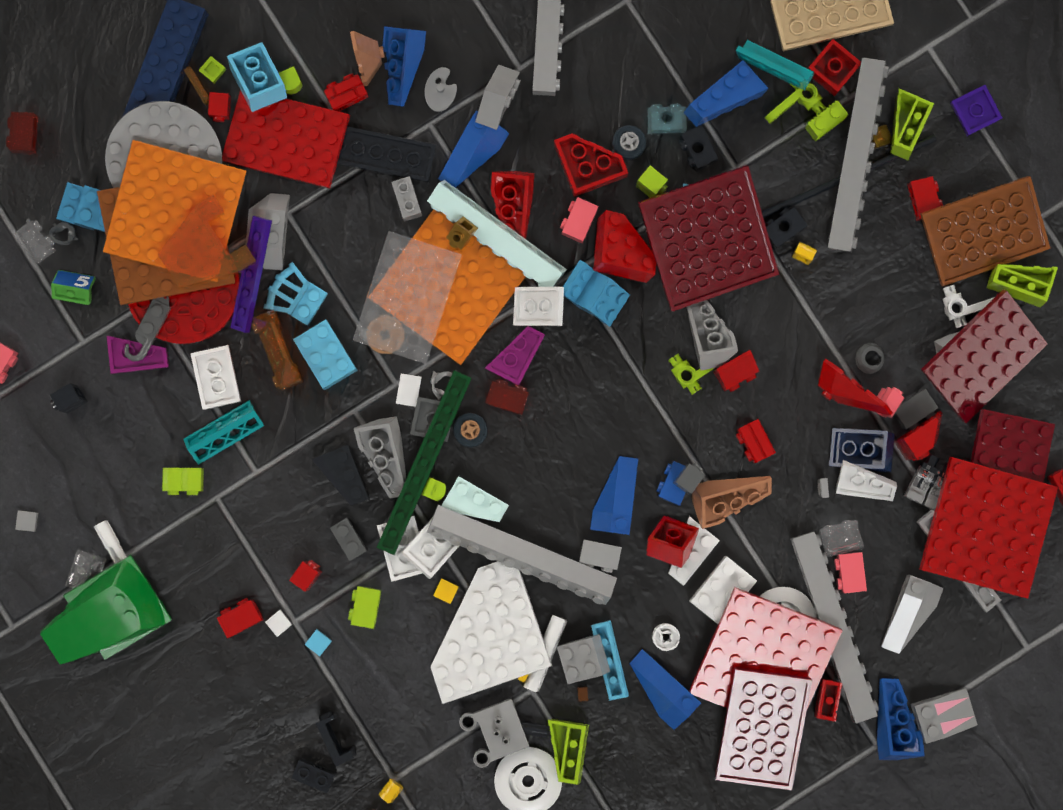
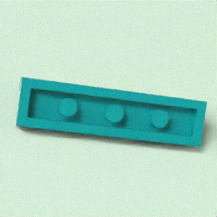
[736,40,814,91]
[183,400,264,465]

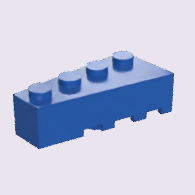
[684,60,768,127]

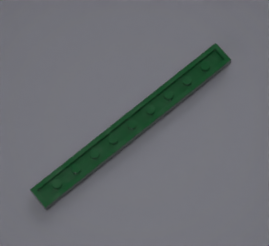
[377,371,472,555]

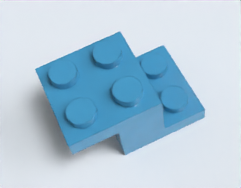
[56,182,105,232]
[563,260,630,327]

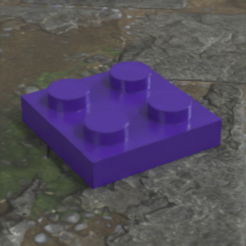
[950,85,1002,136]

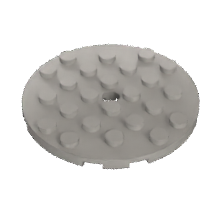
[105,101,222,188]

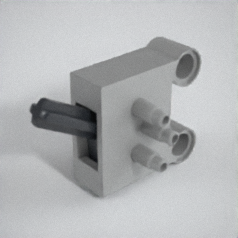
[459,698,549,768]

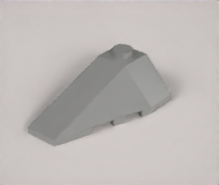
[686,300,738,371]
[354,416,406,498]
[881,575,943,654]

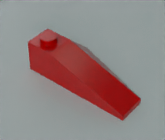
[491,171,535,239]
[818,359,893,416]

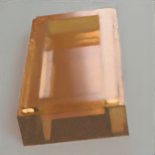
[184,67,209,106]

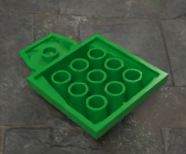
[40,555,172,664]

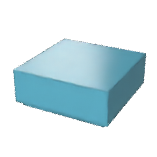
[305,629,332,656]

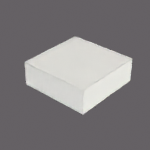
[265,610,293,637]

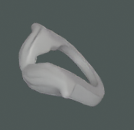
[430,371,452,400]

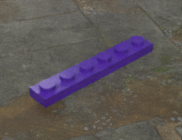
[230,216,272,333]

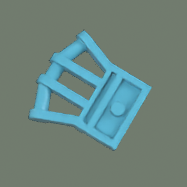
[263,262,328,326]

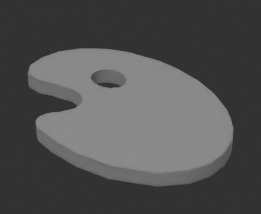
[425,67,457,112]

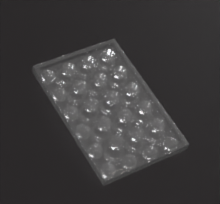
[353,231,462,364]

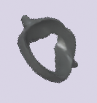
[49,222,79,245]

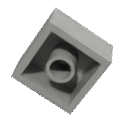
[557,634,610,684]

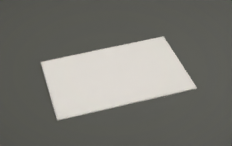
[396,374,421,407]

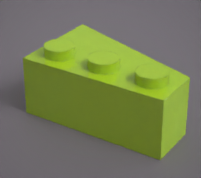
[891,89,934,160]
[986,264,1058,307]
[548,718,589,785]

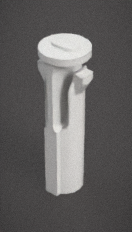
[94,520,126,563]

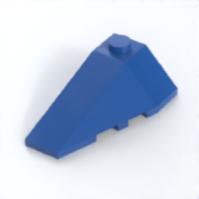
[382,26,426,106]
[438,111,509,188]
[590,456,638,535]
[629,649,701,730]
[877,678,925,760]

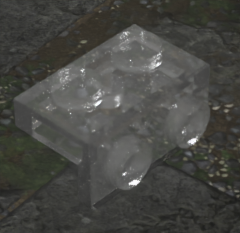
[13,218,56,264]
[820,520,864,557]
[65,549,106,589]

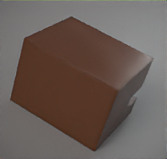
[577,686,588,702]

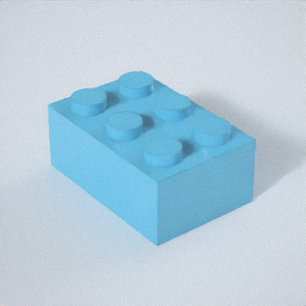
[227,42,287,112]
[293,320,358,390]

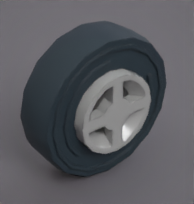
[612,125,646,160]

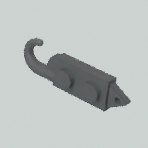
[124,296,171,362]

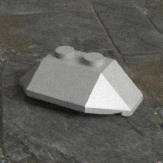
[245,193,290,271]

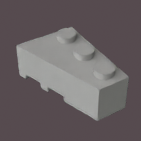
[475,65,521,130]

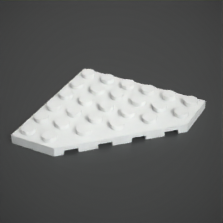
[431,561,552,704]

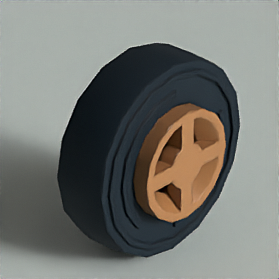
[453,413,488,447]

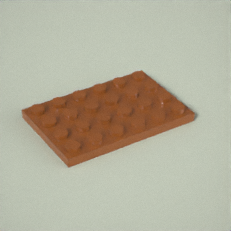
[920,176,1051,286]

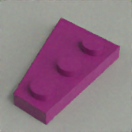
[485,326,545,386]
[107,336,169,374]

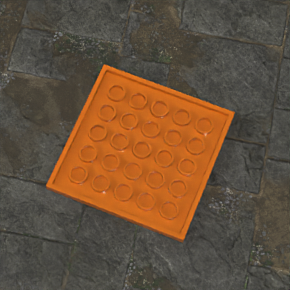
[103,140,246,283]
[368,209,526,365]

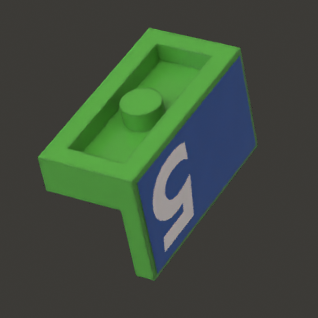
[51,270,96,305]

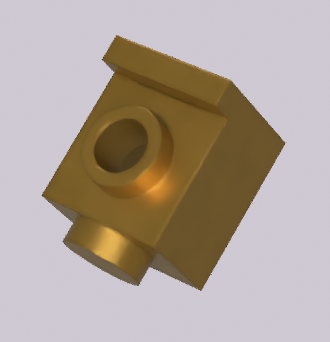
[446,216,478,250]

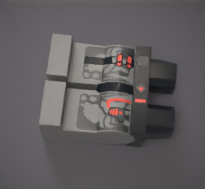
[903,454,948,511]

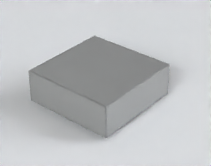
[817,478,829,498]
[15,510,38,532]

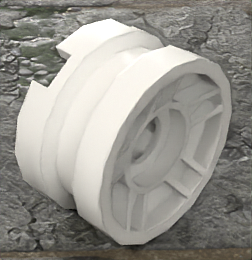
[652,623,680,651]

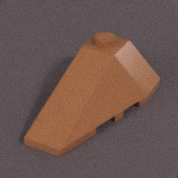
[350,31,385,86]
[692,476,772,529]

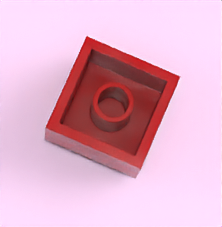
[808,39,861,96]

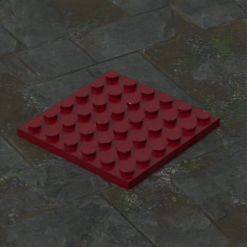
[638,165,779,312]

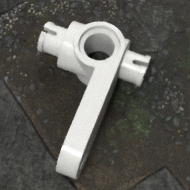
[942,285,995,328]

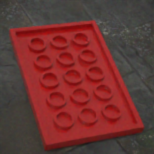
[222,90,350,189]

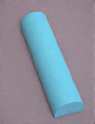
[591,620,629,701]

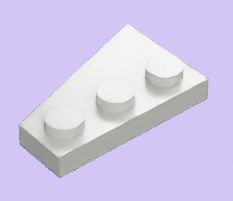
[836,460,897,501]
[668,516,720,586]

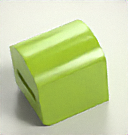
[279,66,303,94]
[422,477,447,501]

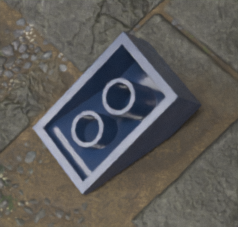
[829,428,895,472]

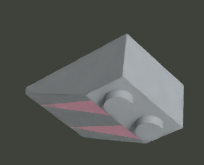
[910,688,978,744]

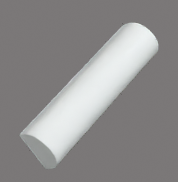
[523,615,567,692]

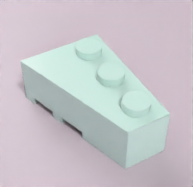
[442,476,509,522]

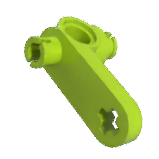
[765,83,827,124]
[668,353,714,395]

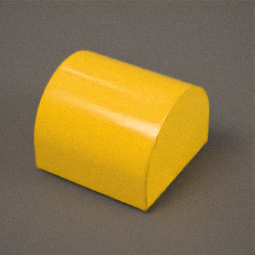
[792,241,817,265]
[378,778,403,803]

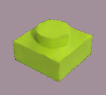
[199,56,226,84]

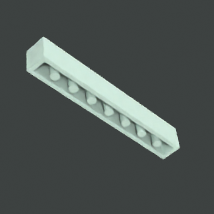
[427,180,567,287]

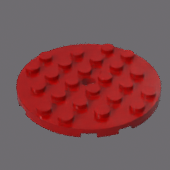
[128,253,240,344]

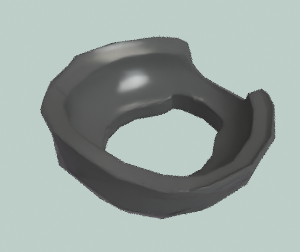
[855,343,885,374]

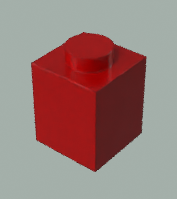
[208,92,231,122]

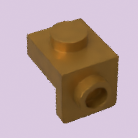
[872,125,892,149]

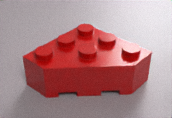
[554,134,628,197]
[593,210,656,283]

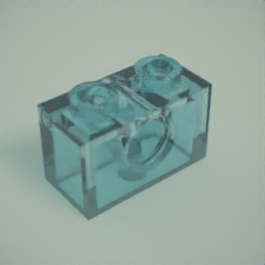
[647,104,687,134]

